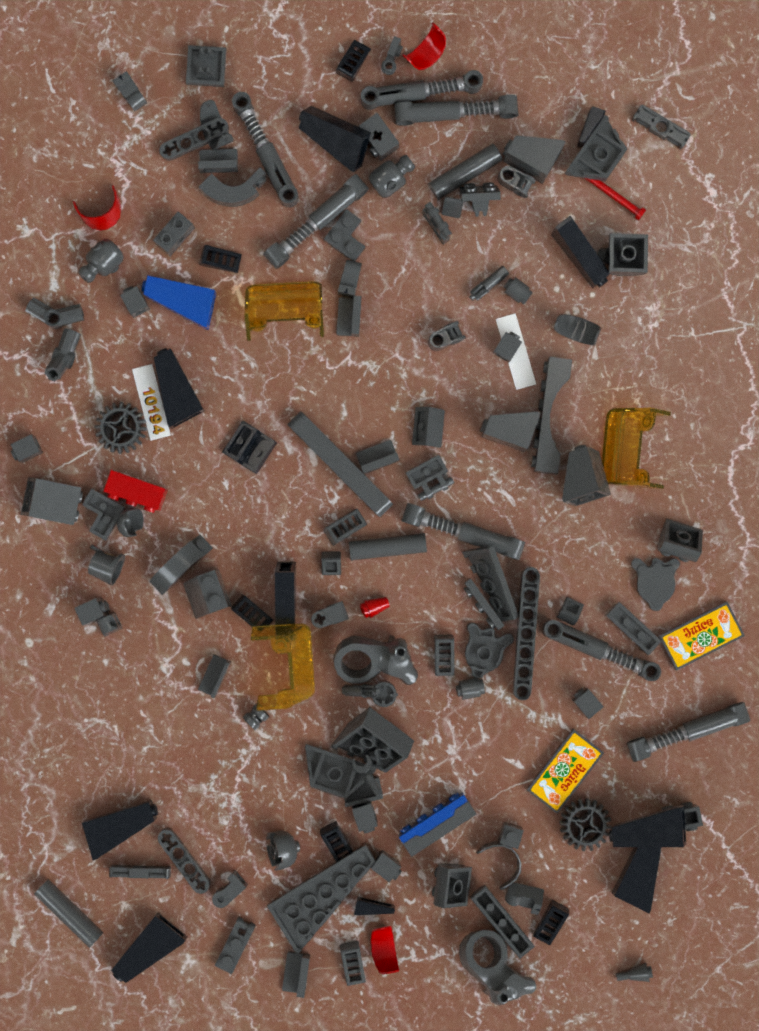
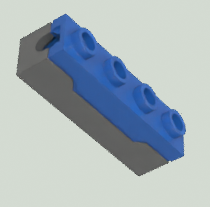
[399,792,476,857]

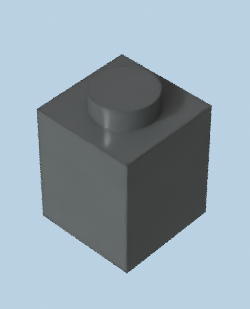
[120,286,150,318]
[493,331,522,363]
[10,434,43,463]
[572,688,603,719]
[498,822,524,849]
[371,850,402,883]

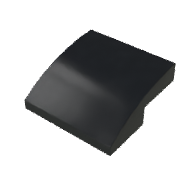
[222,421,277,475]

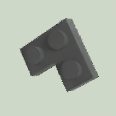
[324,209,366,261]
[82,488,125,541]

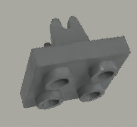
[186,45,227,87]
[459,182,501,217]

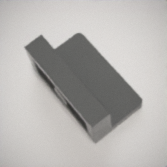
[198,149,238,173]
[336,296,362,337]
[412,407,445,448]
[356,440,400,474]
[198,654,231,698]
[344,777,383,807]
[282,952,310,998]

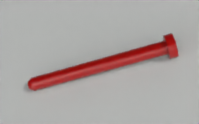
[584,178,646,221]

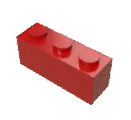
[103,470,168,513]

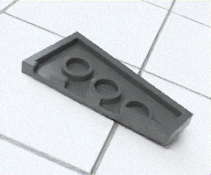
[462,546,519,621]

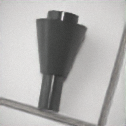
[616,963,653,982]

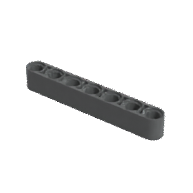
[287,411,393,518]
[512,567,540,700]

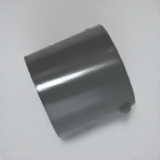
[372,681,398,707]

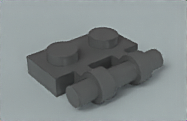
[422,202,452,245]
[406,455,454,501]

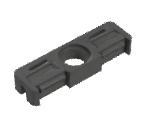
[632,105,691,149]
[109,865,171,879]

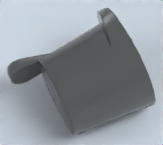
[88,545,125,585]

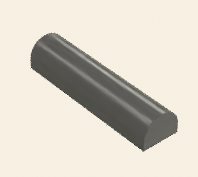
[428,143,502,200]
[349,533,427,561]
[34,879,103,948]
[470,885,535,959]

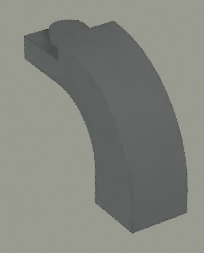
[199,167,267,207]
[149,535,213,595]

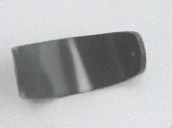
[200,100,234,150]
[554,314,602,346]
[476,841,521,890]

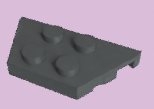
[565,115,627,181]
[305,744,376,800]

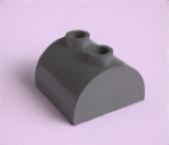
[608,233,648,276]
[658,519,703,562]
[432,863,472,908]

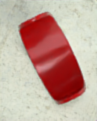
[402,22,447,70]
[73,185,121,231]
[370,926,399,975]

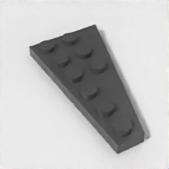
[267,844,376,955]

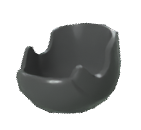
[117,508,144,537]

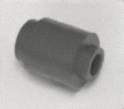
[504,277,533,305]
[456,678,485,700]

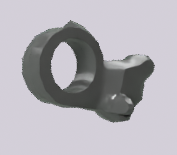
[333,635,418,685]
[459,930,536,1006]

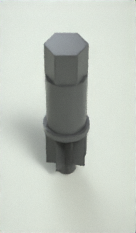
[469,266,509,301]
[342,684,380,698]

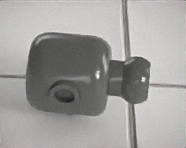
[369,155,415,198]
[78,239,124,283]

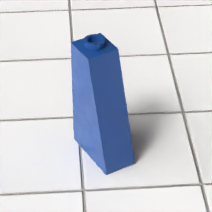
[142,276,217,330]

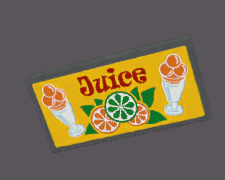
[658,602,745,671]
[526,729,604,814]

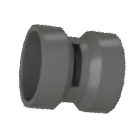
[243,704,269,731]

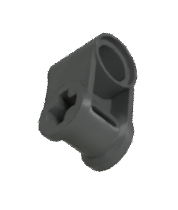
[498,166,536,198]
[428,321,466,351]
[311,601,349,628]

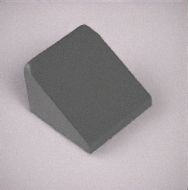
[442,197,463,218]
[321,551,341,575]
[557,597,584,625]

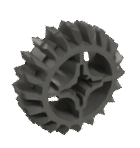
[95,402,147,454]
[559,798,612,851]

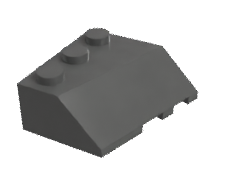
[331,707,414,773]

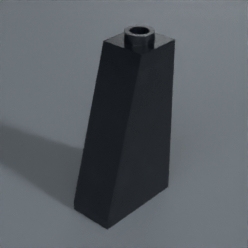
[299,106,371,172]
[551,216,610,288]
[154,348,205,429]
[275,562,296,642]
[82,800,158,860]
[609,805,687,847]
[612,847,662,913]
[111,912,188,983]

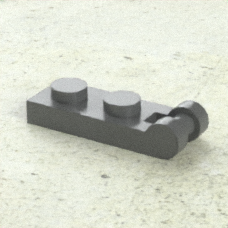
[215,917,256,974]

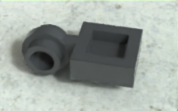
[381,36,403,75]

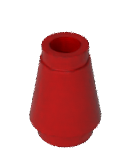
[360,597,390,619]

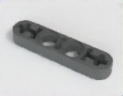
[159,118,229,161]
[158,828,210,894]

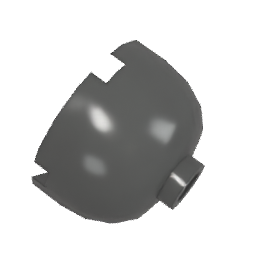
[266,830,300,871]

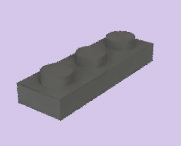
[463,579,505,630]
[606,602,662,655]

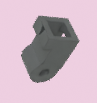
[112,71,147,112]
[338,260,362,298]
[97,613,123,637]
[212,870,248,908]
[505,883,544,915]

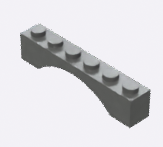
[531,357,572,475]

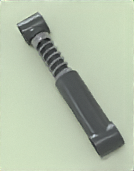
[361,70,483,110]
[232,92,299,208]
[394,95,519,126]
[263,174,369,269]
[401,503,526,561]
[542,620,661,681]
[627,702,751,762]

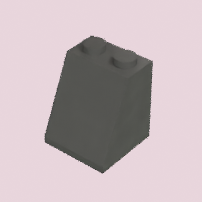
[503,135,565,184]
[480,411,540,452]
[562,445,611,506]
[20,477,83,525]
[183,570,232,619]

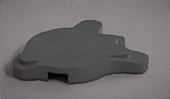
[631,558,680,611]
[465,623,514,679]

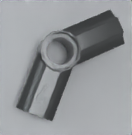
[25,297,85,329]
[45,328,81,382]

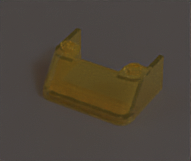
[244,281,324,341]
[602,407,671,489]
[251,624,315,711]

